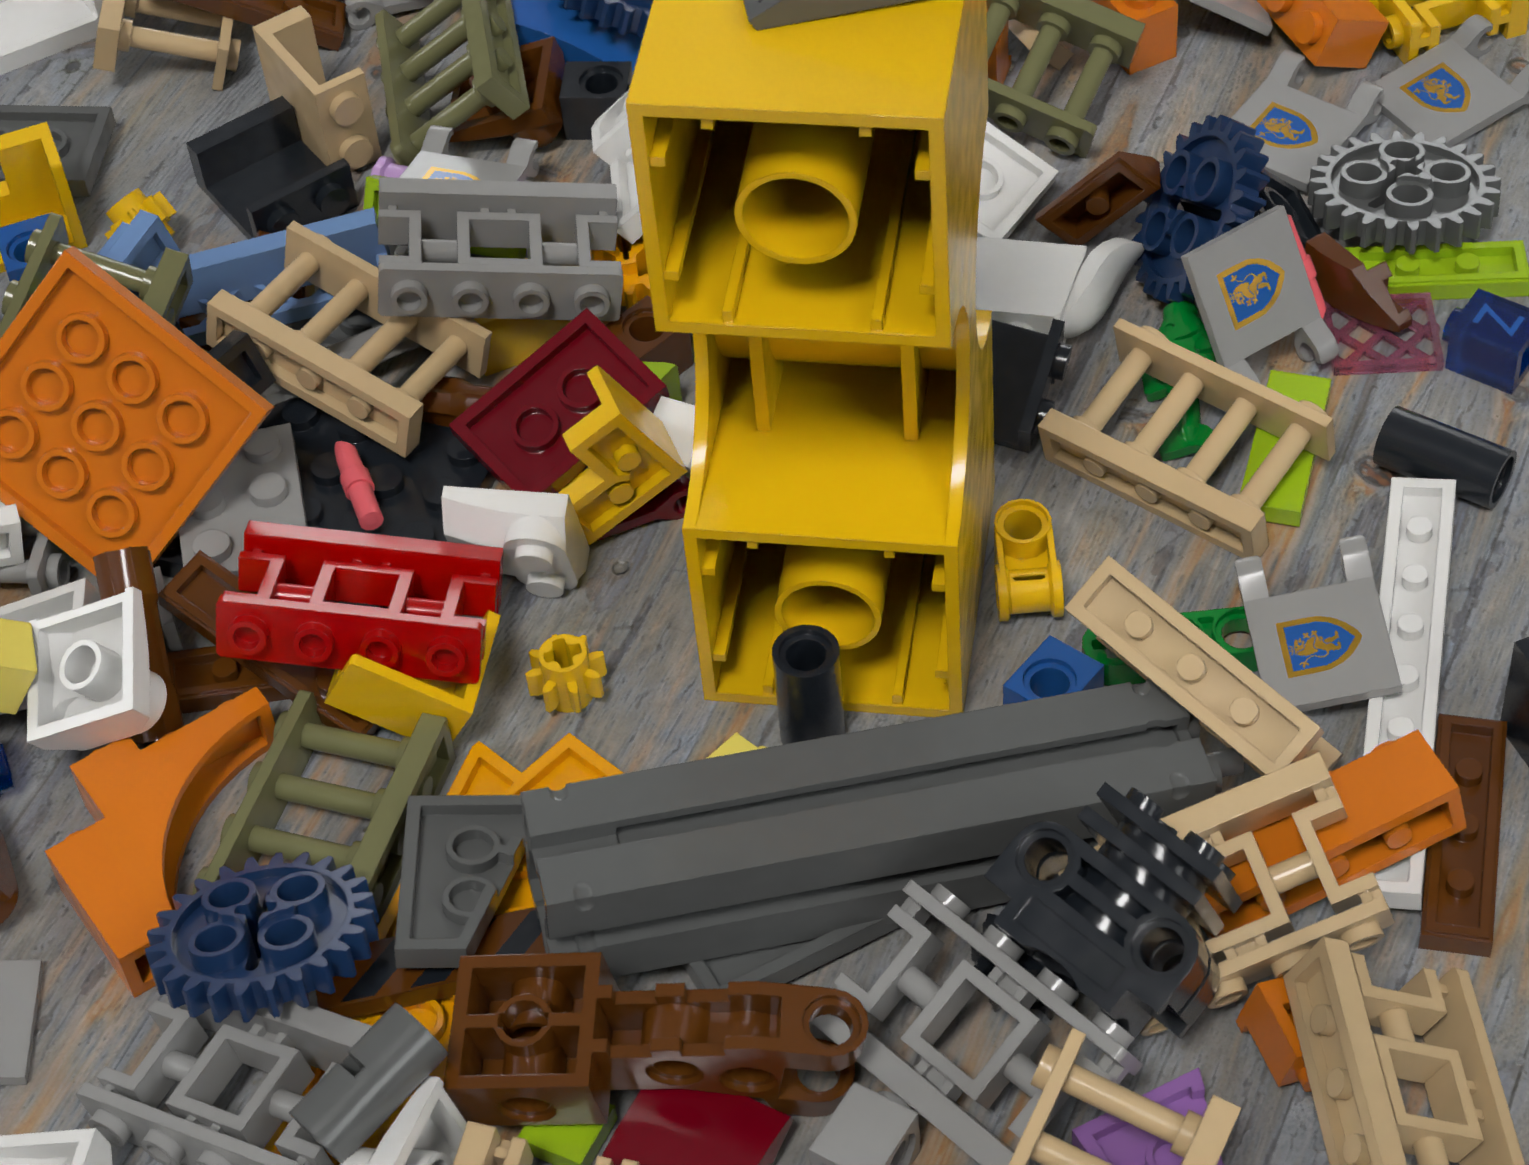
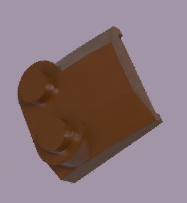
[449,36,565,148]

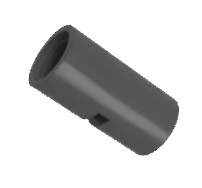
[288,1002,449,1164]

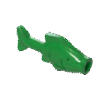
[1141,301,1217,461]

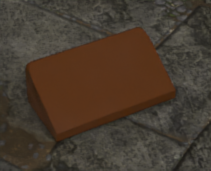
[1035,151,1161,245]

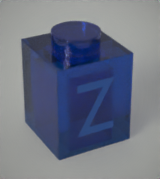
[1442,288,1529,395]

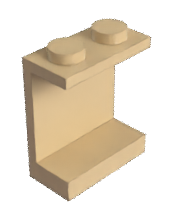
[252,5,382,172]

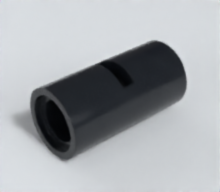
[1373,406,1517,509]
[772,625,846,745]

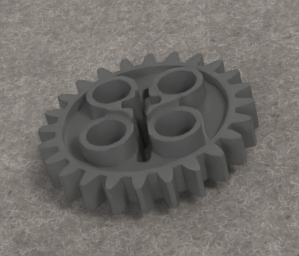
[1308,131,1501,254]

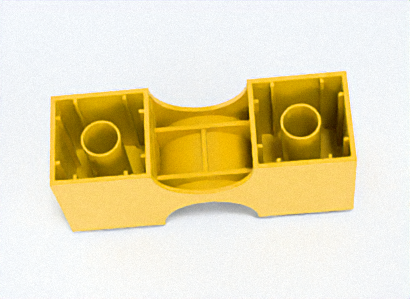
[625,0,995,718]

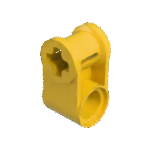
[994,499,1064,622]

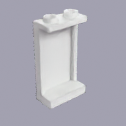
[0,0,103,75]

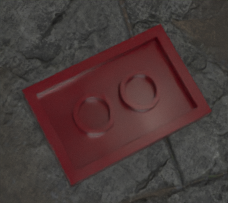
[449,308,670,493]

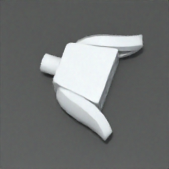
[976,237,1145,343]

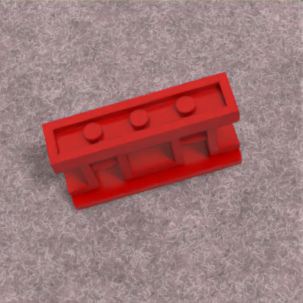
[216,520,504,684]

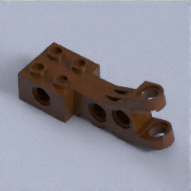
[443,952,869,1126]

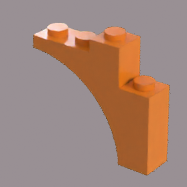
[45,686,275,998]

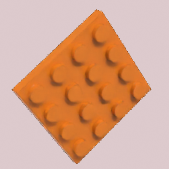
[0,246,275,576]

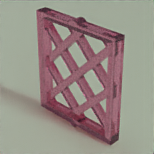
[1323,292,1444,376]

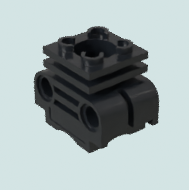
[984,782,1243,1039]

